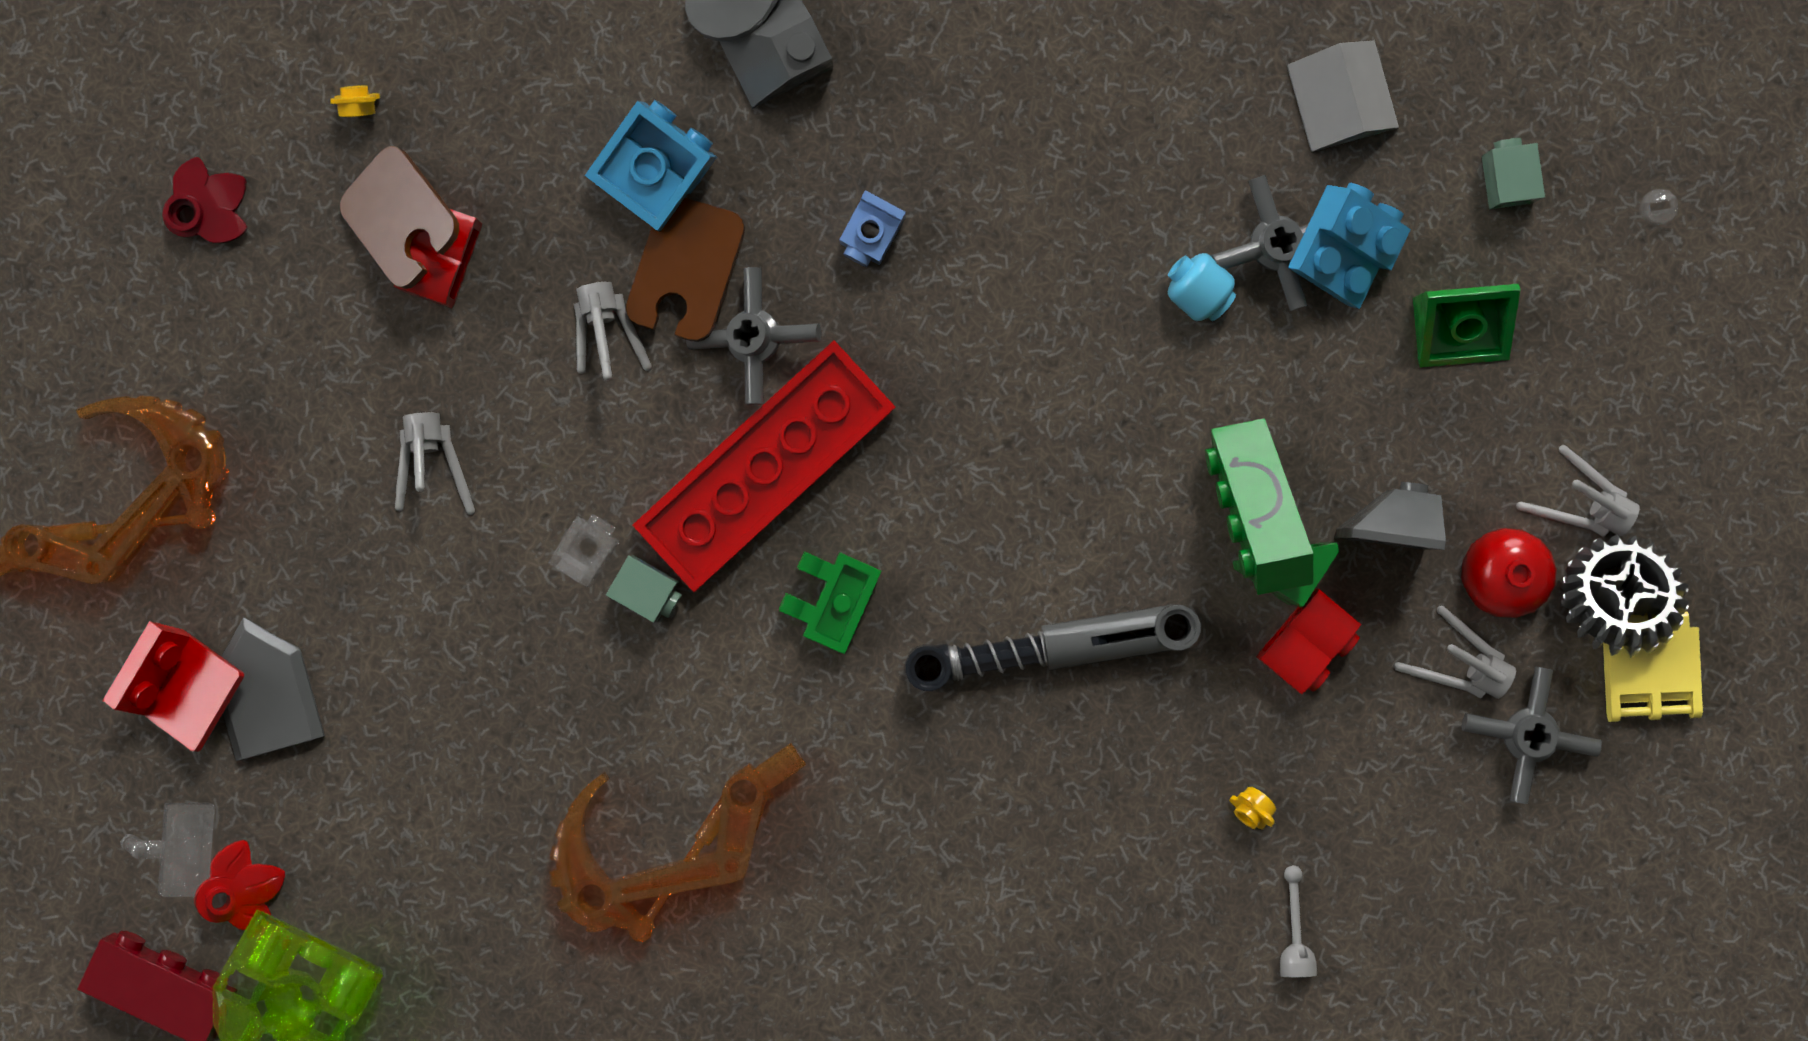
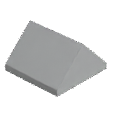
[1287,40,1399,152]

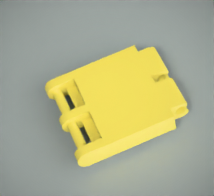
[1603,611,1703,722]

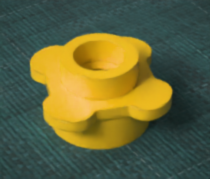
[330,85,380,117]
[1229,787,1276,829]

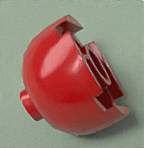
[1461,528,1557,618]

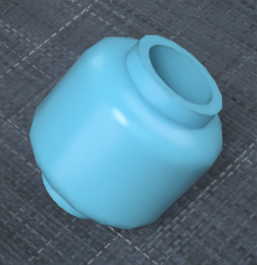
[1167,253,1236,321]

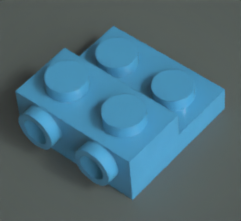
[584,100,717,231]
[1288,183,1411,309]

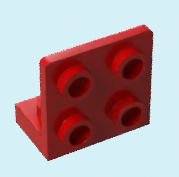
[102,621,244,752]

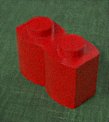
[394,209,482,309]
[1256,588,1361,694]

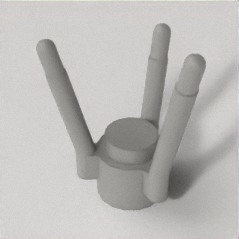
[573,282,652,381]
[395,412,475,515]
[1516,445,1640,537]
[1394,606,1516,699]

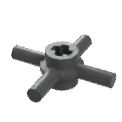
[1211,175,1308,311]
[686,267,822,406]
[1462,666,1602,804]

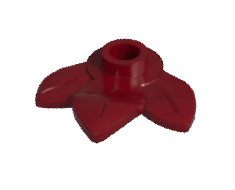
[162,157,248,243]

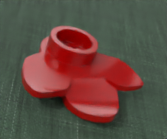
[194,840,285,930]

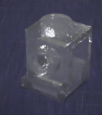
[548,514,620,587]

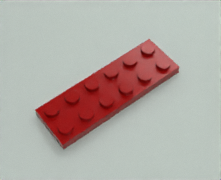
[632,340,896,592]

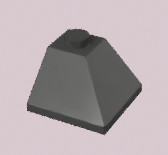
[720,0,833,108]
[1335,482,1446,550]

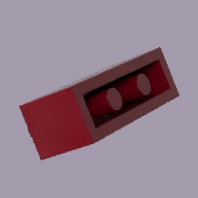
[77,931,238,1041]

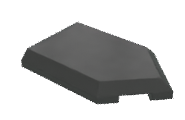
[221,617,325,761]

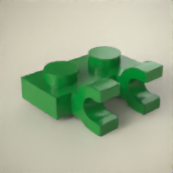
[779,551,881,654]

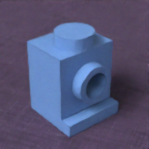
[839,190,906,267]

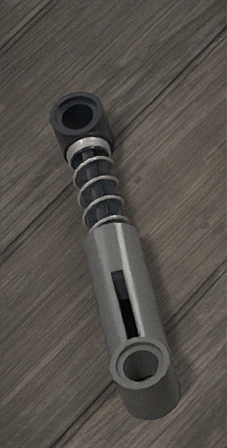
[905,604,1201,691]

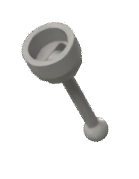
[1280,865,1317,977]

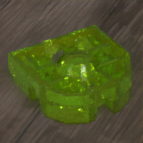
[212,909,383,1041]

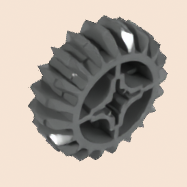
[1560,534,1689,658]

